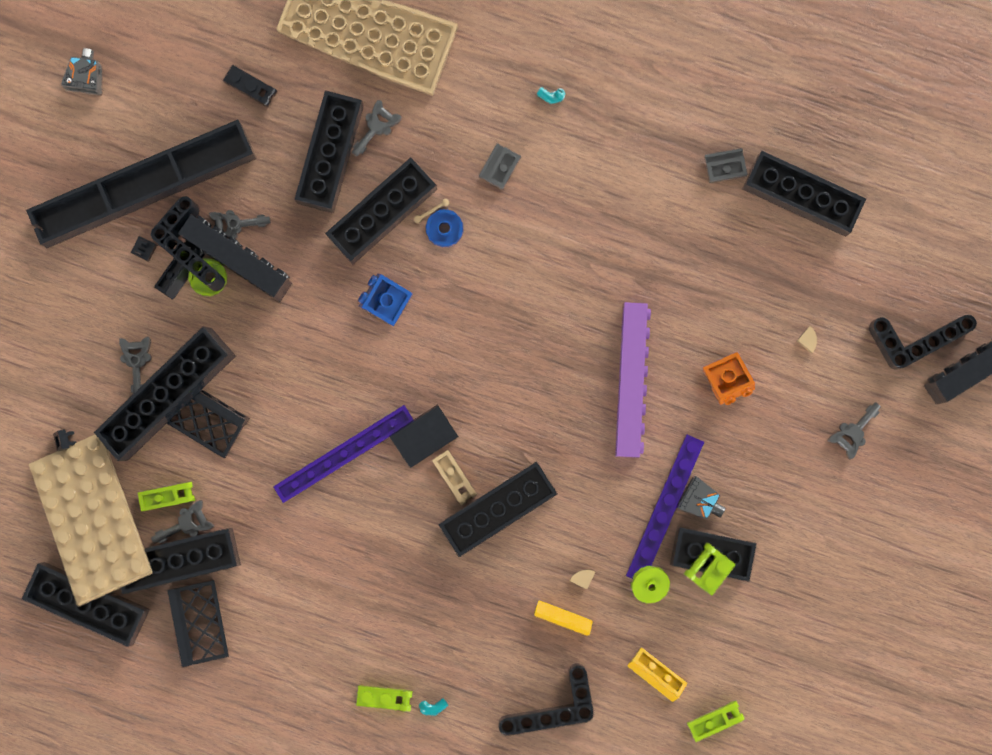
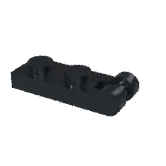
[223,64,278,107]

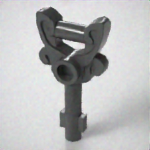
[351,100,402,157]
[209,210,271,239]
[119,337,152,394]
[827,402,881,460]
[151,500,215,544]

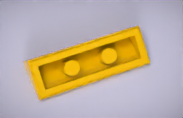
[534,601,592,636]
[627,647,687,702]

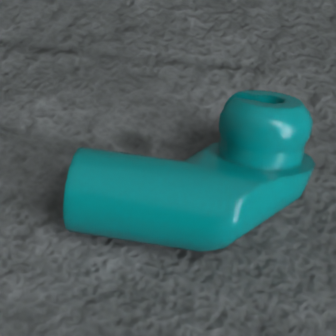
[536,87,565,104]
[419,698,449,716]

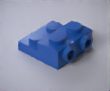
[358,273,413,326]

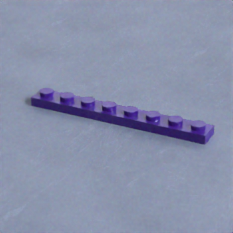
[273,405,414,503]
[625,434,704,579]

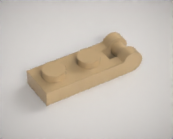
[432,450,477,506]

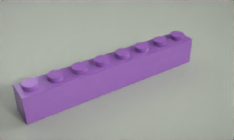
[615,302,651,458]

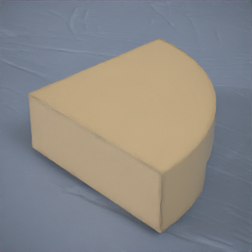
[797,326,817,353]
[569,570,595,589]

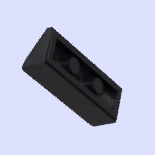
[154,241,205,300]

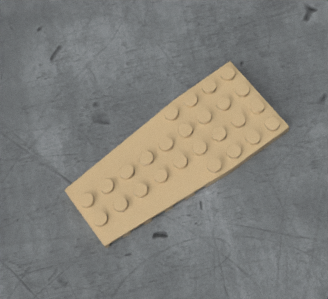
[277,0,458,96]

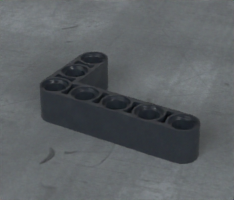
[151,196,225,291]
[869,315,977,370]
[499,663,594,736]

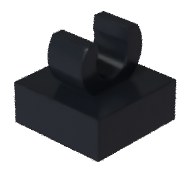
[130,236,157,262]
[53,429,77,452]

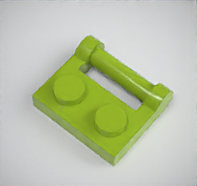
[684,543,736,596]

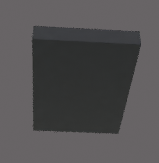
[389,404,459,468]

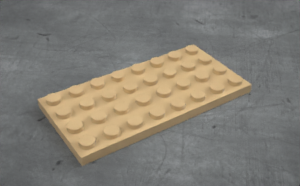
[29,435,153,605]

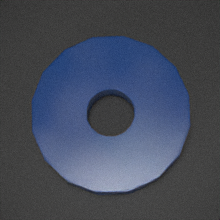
[426,209,463,248]

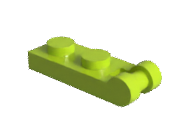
[138,482,195,512]
[356,685,413,711]
[687,701,745,742]

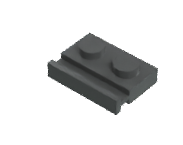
[479,143,521,190]
[704,148,748,183]

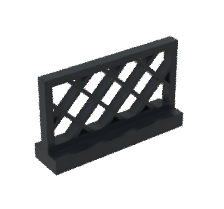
[167,389,250,458]
[167,580,229,668]

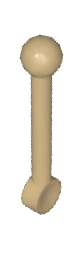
[414,199,449,223]

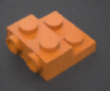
[703,352,755,405]

